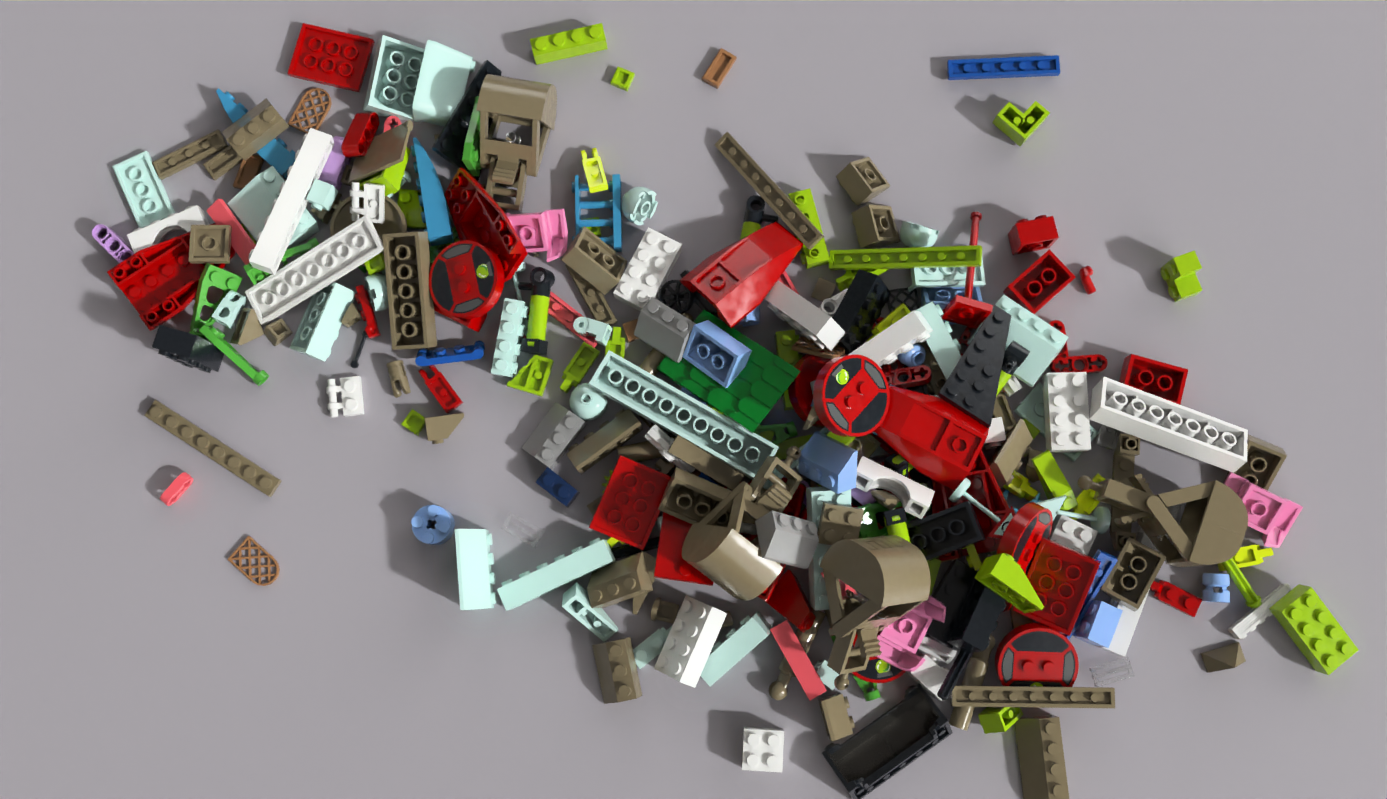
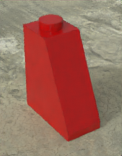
[764,570,816,633]

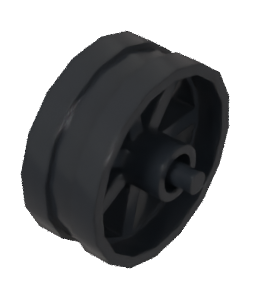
[658,280,695,313]

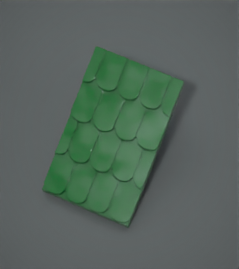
[656,310,801,433]

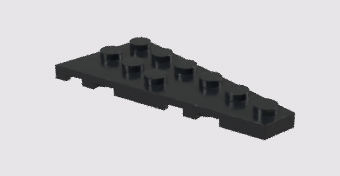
[431,60,502,182]
[937,305,1012,428]

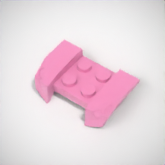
[505,209,568,262]
[1223,472,1303,548]
[875,595,946,672]

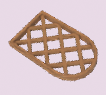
[288,88,332,134]
[791,336,845,359]
[227,536,280,586]

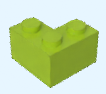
[992,101,1050,147]
[1161,250,1203,302]

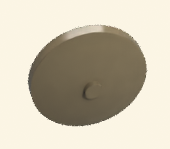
[330,196,407,267]

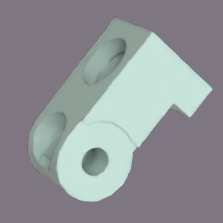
[212,290,247,330]
[573,317,613,346]

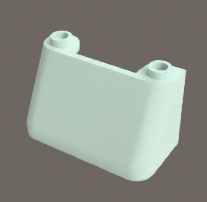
[412,40,476,127]

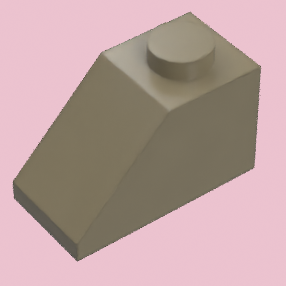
[425,413,464,444]

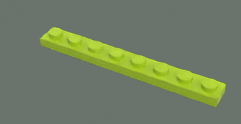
[829,245,982,270]

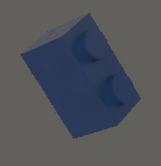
[536,467,580,508]

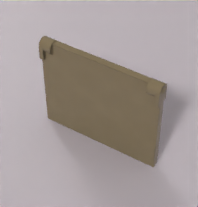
[348,120,413,185]

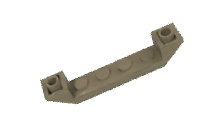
[1109,434,1140,552]

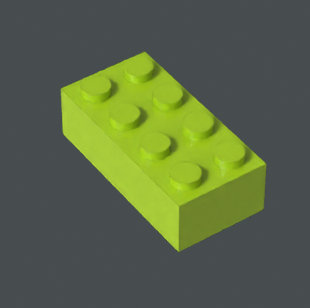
[1269,584,1358,675]

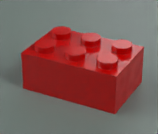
[1003,249,1076,314]
[1119,354,1188,405]

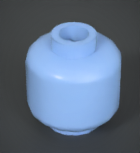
[897,343,926,367]

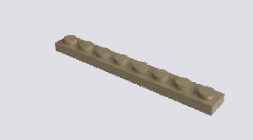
[715,132,824,250]
[144,400,282,497]
[951,685,1115,709]

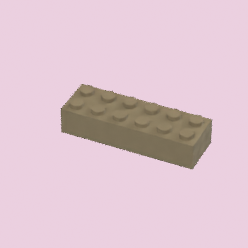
[382,231,437,350]

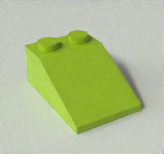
[974,553,1044,613]

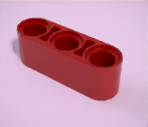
[342,112,379,157]

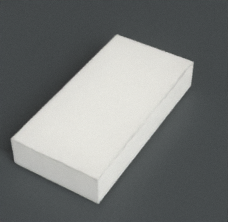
[918,636,957,664]

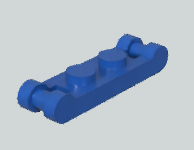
[415,341,485,366]

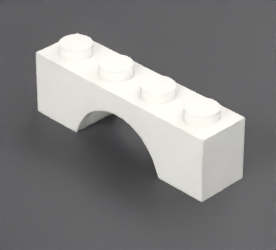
[127,205,210,254]
[856,456,935,519]

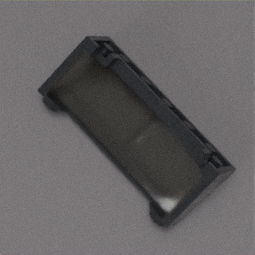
[822,683,953,799]

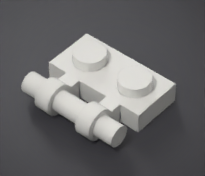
[350,182,385,224]
[326,376,364,418]

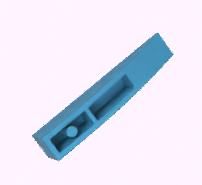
[216,88,296,179]
[411,137,454,246]

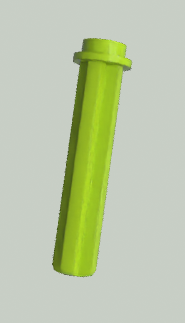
[1222,558,1262,609]

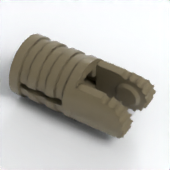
[386,360,411,398]

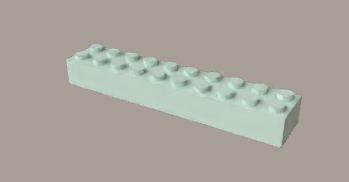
[589,350,779,480]

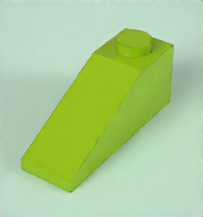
[1031,450,1078,511]

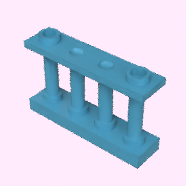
[572,174,622,252]

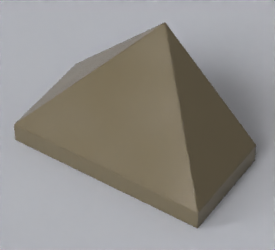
[230,308,264,345]
[1200,642,1246,673]

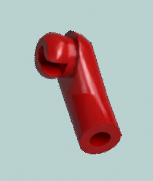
[1079,266,1096,294]

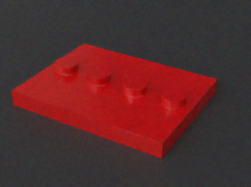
[287,23,375,93]
[589,455,671,550]
[654,512,714,586]
[1013,537,1101,636]

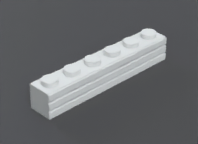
[1227,583,1292,640]

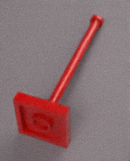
[941,212,993,329]

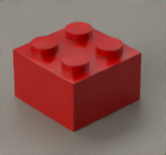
[1007,215,1059,255]

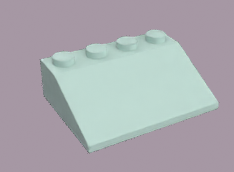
[363,35,425,123]
[227,166,319,250]
[967,294,1069,387]
[455,529,497,610]

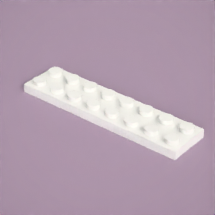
[245,215,384,325]

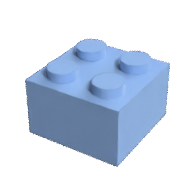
[1072,600,1123,648]

